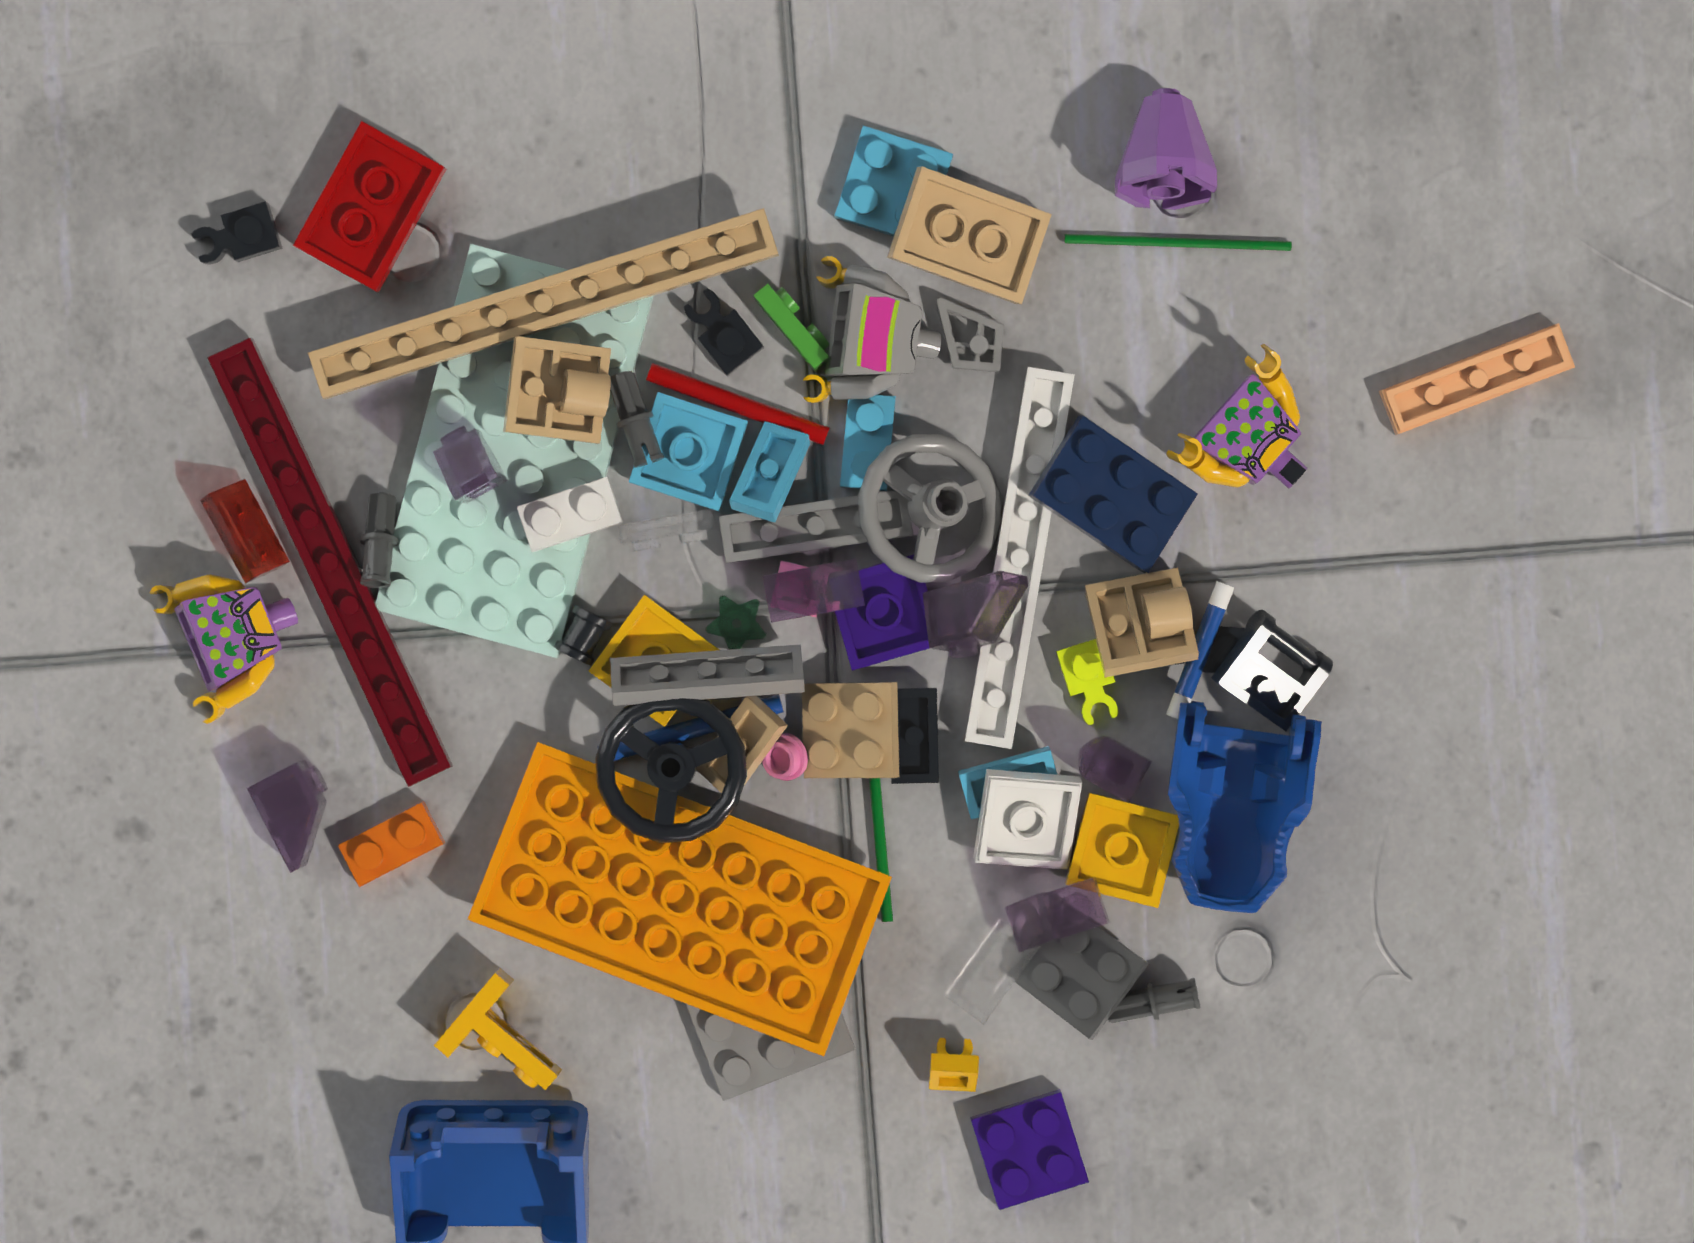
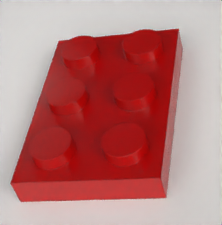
[293,121,447,293]

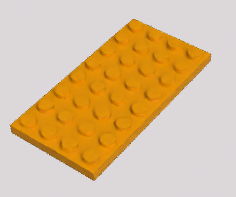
[467,742,892,1057]

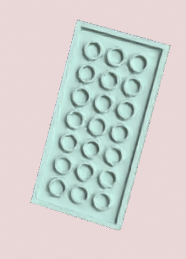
[376,244,654,658]

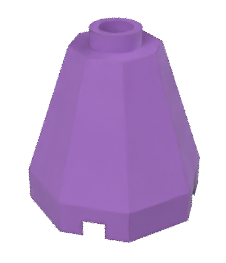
[1115,88,1217,210]

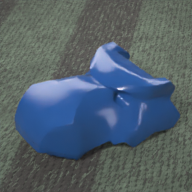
[1168,701,1322,913]

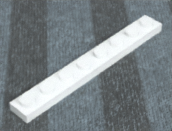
[964,367,1075,749]

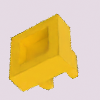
[929,1037,979,1092]

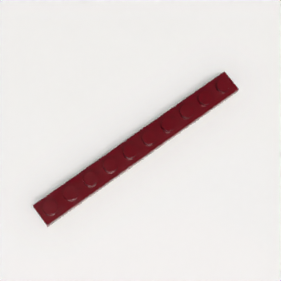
[207,338,453,787]

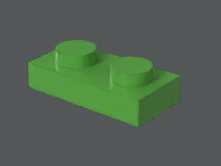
[753,283,829,372]

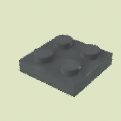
[1015,906,1149,1040]

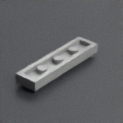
[719,490,913,563]
[610,644,805,706]

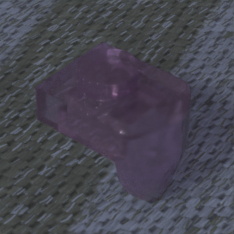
[1078,736,1152,802]

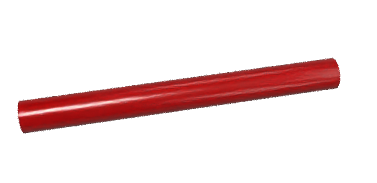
[646,363,830,445]

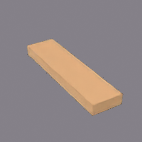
[1379,323,1575,435]

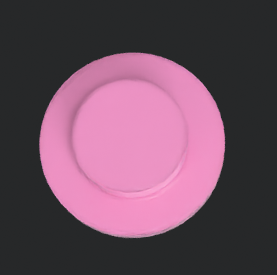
[762,733,808,781]

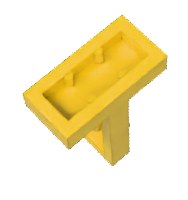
[434,968,562,1090]

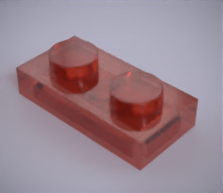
[200,479,290,584]

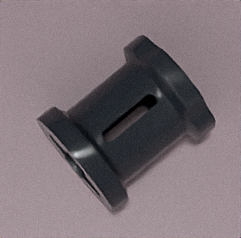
[554,605,613,666]

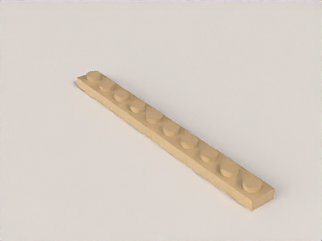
[308,208,779,399]

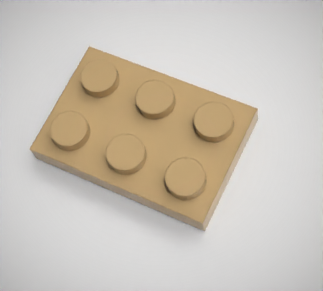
[887,166,1052,304]

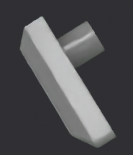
[937,298,1004,372]

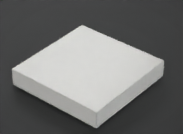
[973,769,1082,870]

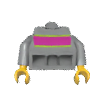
[803,256,941,403]

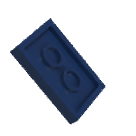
[1028,416,1198,573]

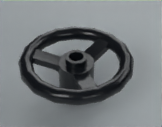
[595,698,747,843]

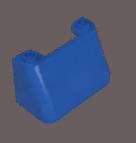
[389,1100,589,1243]

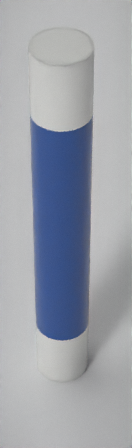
[1166,581,1234,719]

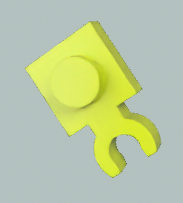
[1055,638,1118,725]

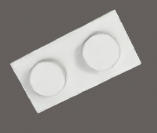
[517,477,623,552]

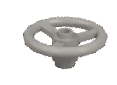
[858,434,1001,583]

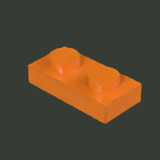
[338,801,445,887]

